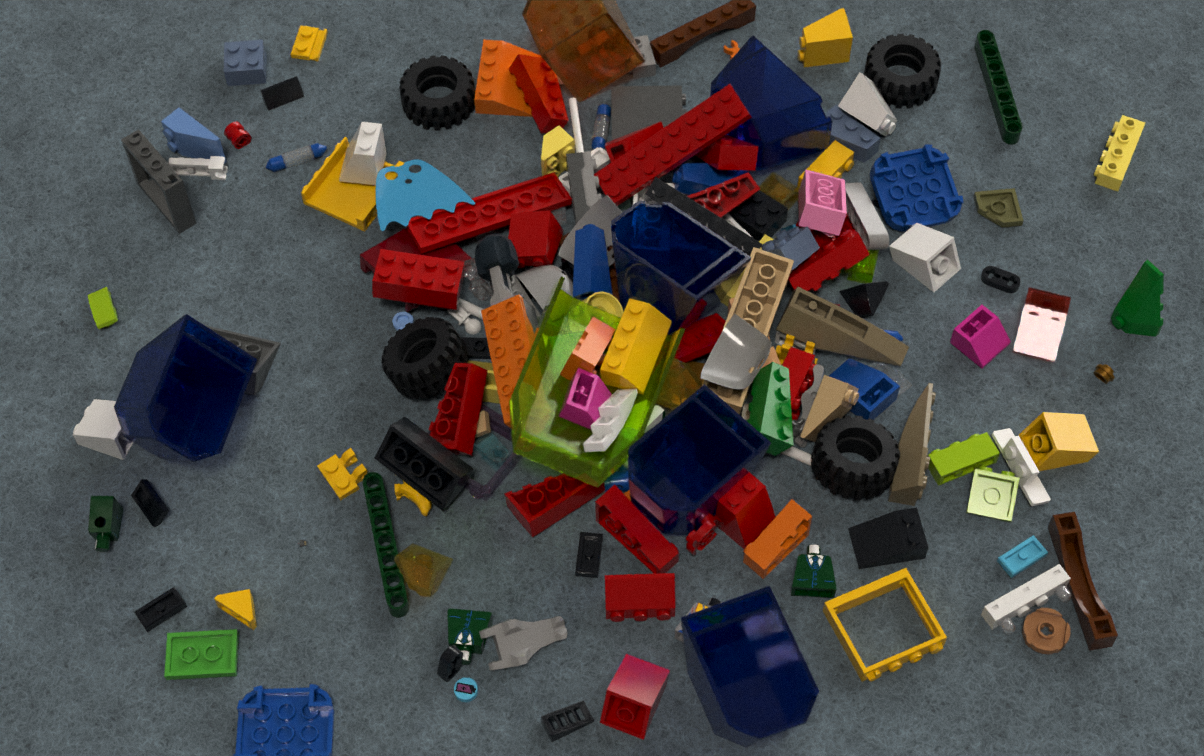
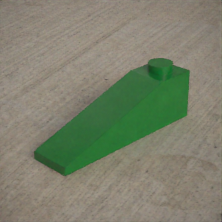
[1111,260,1164,337]

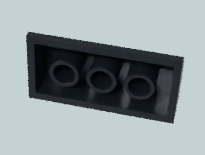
[374,417,474,511]

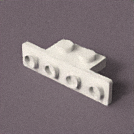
[991,428,1051,506]

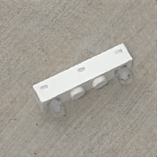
[981,564,1072,635]

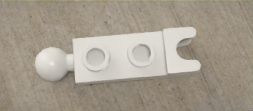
[165,156,228,180]

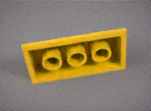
[600,298,672,395]

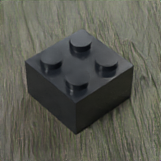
[730,190,788,242]

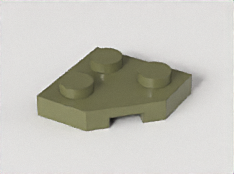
[974,188,1023,228]

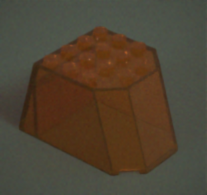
[522,0,645,102]

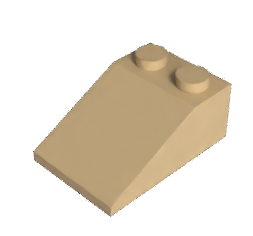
[800,375,859,442]

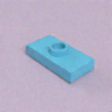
[997,535,1048,578]

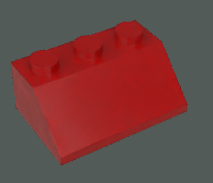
[605,573,675,622]

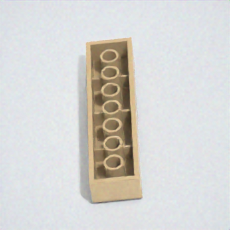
[697,247,794,418]

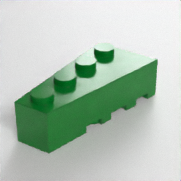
[742,362,794,456]

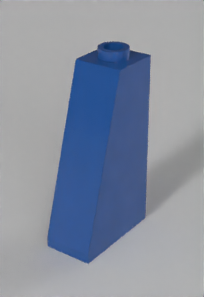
[672,163,748,195]
[573,224,613,300]

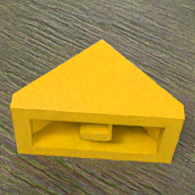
[214,589,257,630]

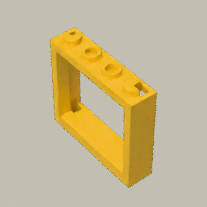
[823,568,947,681]

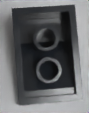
[848,508,929,569]

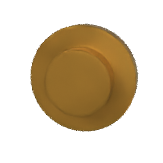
[1094,364,1115,384]

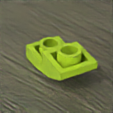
[88,287,118,329]

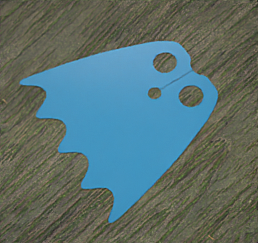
[376,159,475,232]

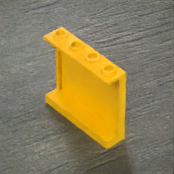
[301,137,404,232]

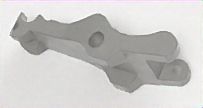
[793,365,824,448]
[479,616,568,671]

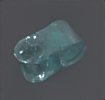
[473,432,510,472]

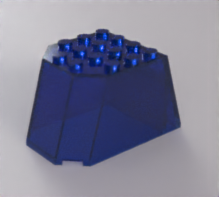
[710,35,832,171]
[611,201,751,342]
[114,314,257,462]
[628,384,771,535]
[681,586,819,748]

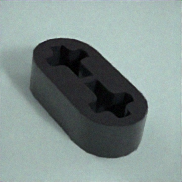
[981,266,1021,293]
[437,645,463,682]

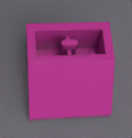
[950,305,1011,369]
[559,368,612,429]

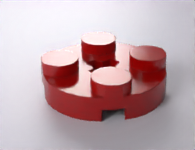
[685,513,724,556]

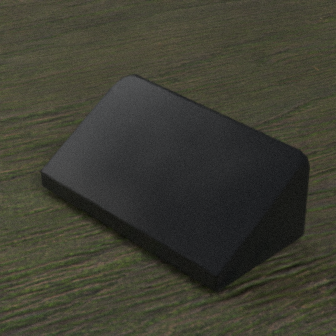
[261,76,304,110]

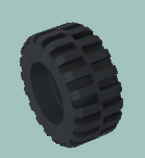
[864,34,941,108]
[399,55,475,130]
[381,317,468,399]
[811,415,900,500]

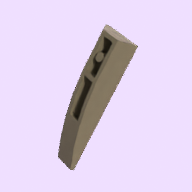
[776,287,909,367]
[888,383,936,506]

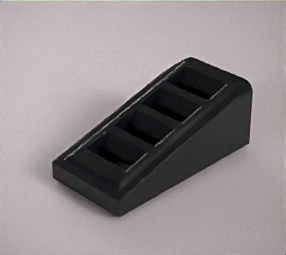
[541,701,594,742]

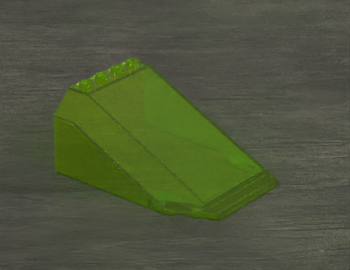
[509,276,685,487]

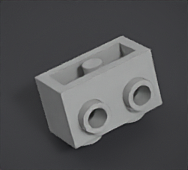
[622,35,656,79]

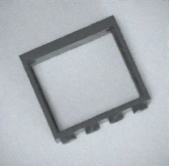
[121,129,197,234]

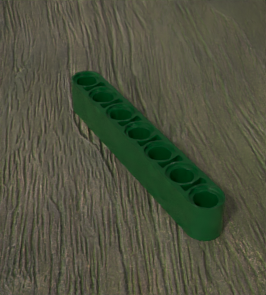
[974,30,1022,145]
[363,472,409,618]

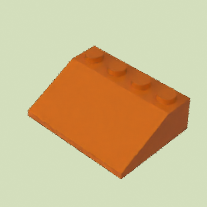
[474,40,542,117]

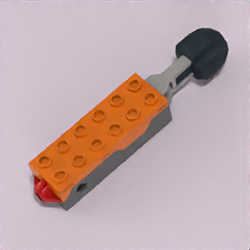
[475,234,559,436]

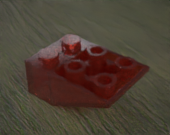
[1012,287,1071,363]

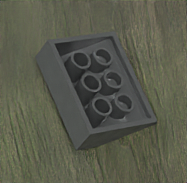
[175,324,280,395]

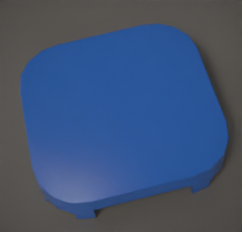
[870,145,964,232]
[233,684,334,756]

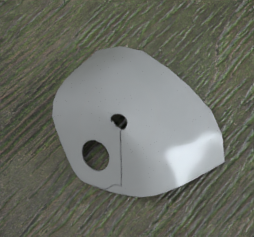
[558,195,633,266]
[515,265,582,321]
[700,313,772,390]

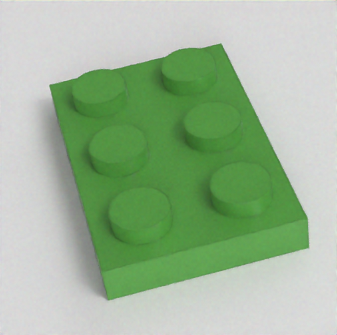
[164,629,239,680]

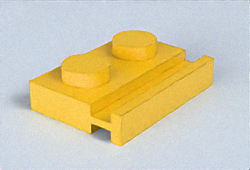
[291,26,328,62]

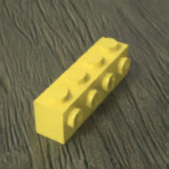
[1094,115,1145,191]

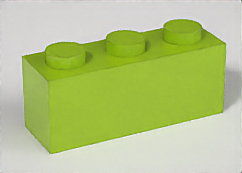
[928,432,1000,486]

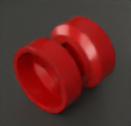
[224,122,251,149]

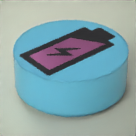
[454,678,478,702]

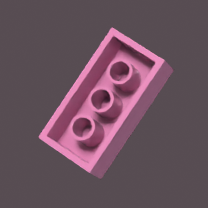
[798,169,847,236]

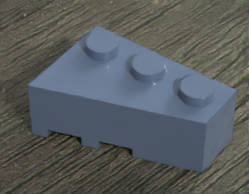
[807,105,881,163]

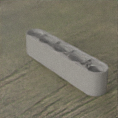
[845,182,889,250]

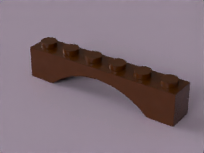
[650,0,756,68]
[1048,511,1118,651]

